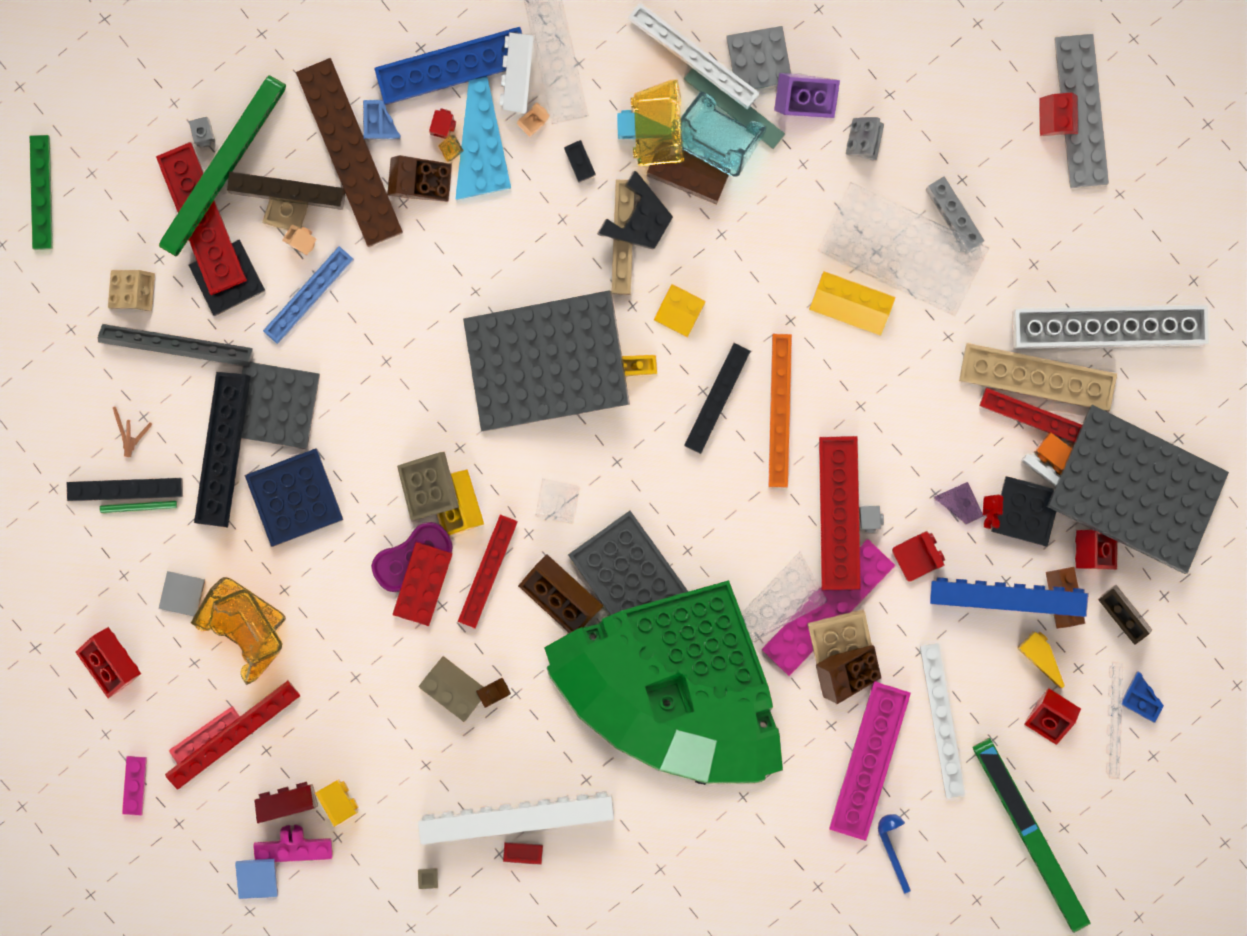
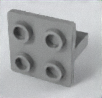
[845,117,884,161]

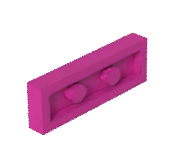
[122,756,147,816]

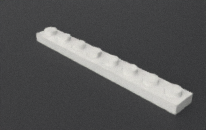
[628,3,760,110]
[920,643,966,799]

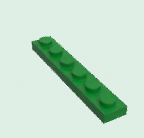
[29,135,53,250]

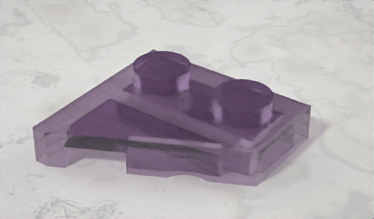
[934,482,984,525]

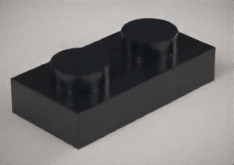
[564,140,596,183]

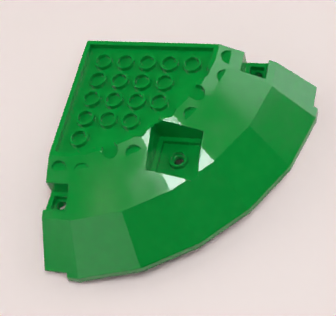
[544,580,783,784]

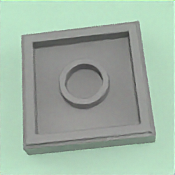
[158,571,205,617]

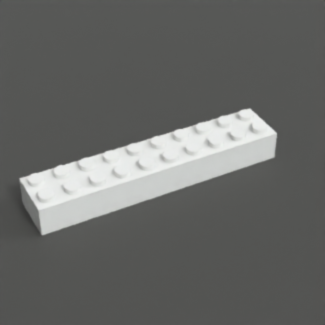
[1012,305,1209,349]
[417,791,614,845]

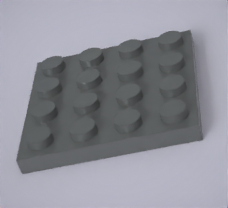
[242,362,320,449]

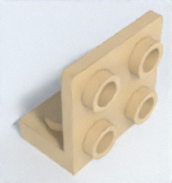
[108,270,155,311]

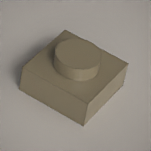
[418,868,438,889]

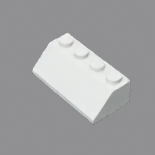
[499,32,534,113]

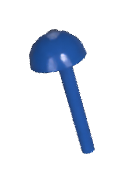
[877,814,911,894]

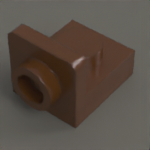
[476,678,511,708]

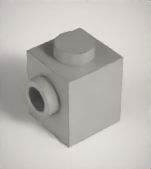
[189,116,215,148]
[859,506,884,533]

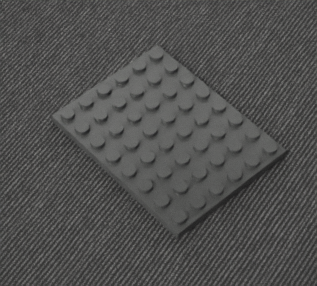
[463,290,630,432]
[1047,405,1229,574]

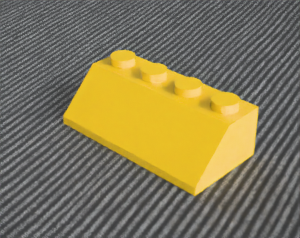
[809,271,896,336]

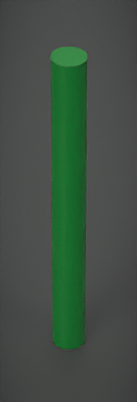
[99,501,177,513]

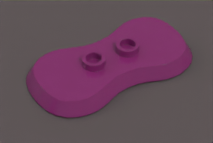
[371,522,453,592]

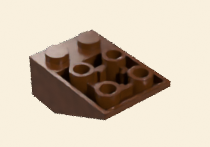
[387,155,452,202]
[816,645,882,704]

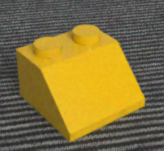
[654,284,706,338]
[315,779,359,827]

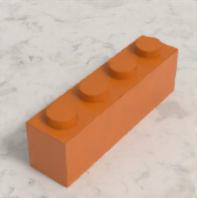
[1034,433,1072,475]

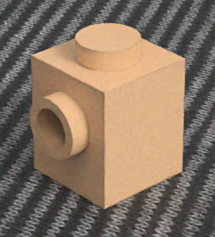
[282,225,317,255]

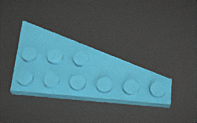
[455,77,511,200]

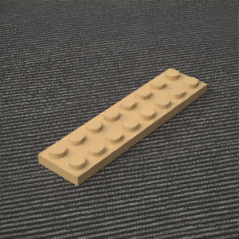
[959,343,1117,412]

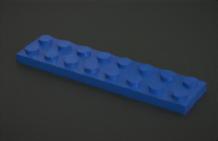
[374,27,522,105]

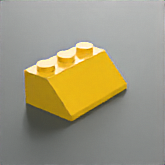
[437,469,484,536]

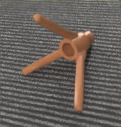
[112,406,152,457]

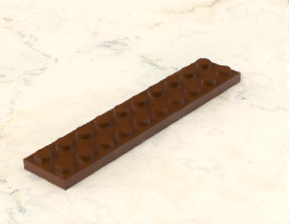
[296,58,403,247]

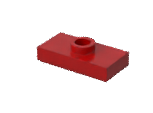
[503,842,543,865]

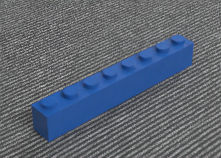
[930,577,1089,617]

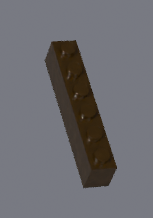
[227,172,346,210]

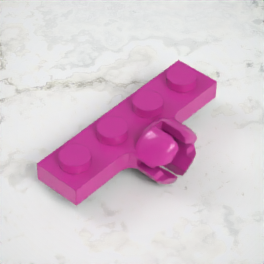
[253,824,333,862]

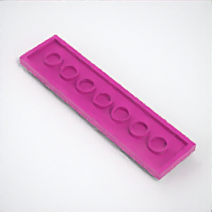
[761,539,896,676]
[829,681,911,841]

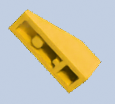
[622,355,657,376]
[1017,631,1065,688]

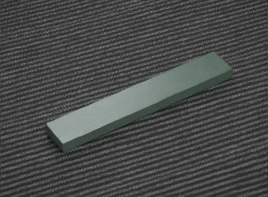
[684,68,785,149]

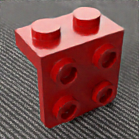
[892,531,945,582]

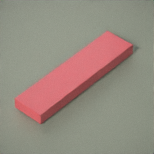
[168,706,240,764]

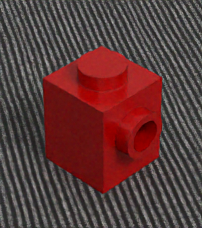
[429,108,457,140]

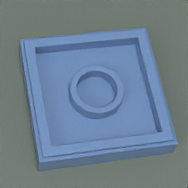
[235,859,278,899]

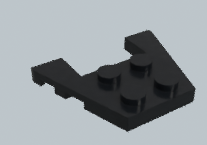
[597,171,673,250]

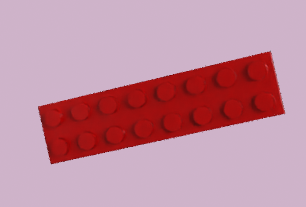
[155,142,247,295]
[819,436,861,591]

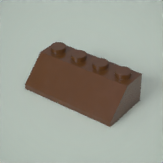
[647,141,731,205]
[518,554,603,633]

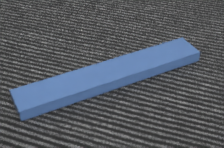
[263,246,354,344]

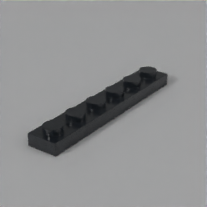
[684,343,751,454]
[66,478,183,501]

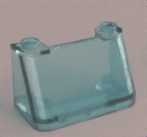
[674,91,767,177]

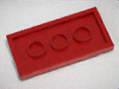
[392,541,453,626]

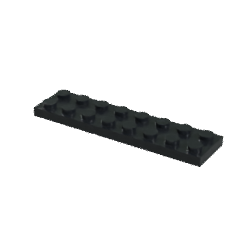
[194,372,251,528]

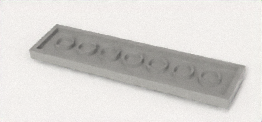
[1054,34,1109,188]

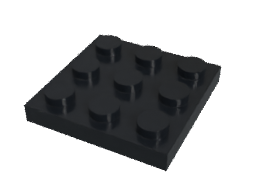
[188,239,266,316]
[991,476,1057,547]

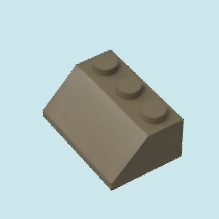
[418,656,483,722]

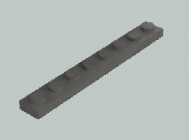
[97,324,253,367]

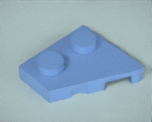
[363,100,401,139]

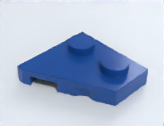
[1120,671,1164,723]

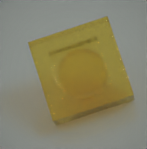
[438,135,464,162]

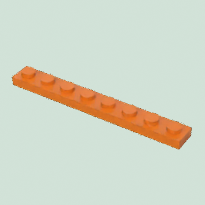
[768,334,792,488]

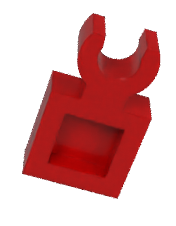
[982,494,1003,529]

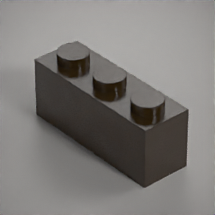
[1098,585,1153,645]

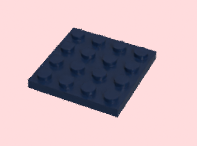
[245,448,344,547]

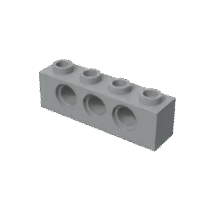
[926,176,985,254]

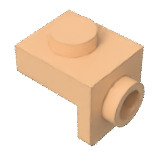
[517,103,550,137]

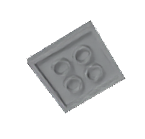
[726,26,791,89]

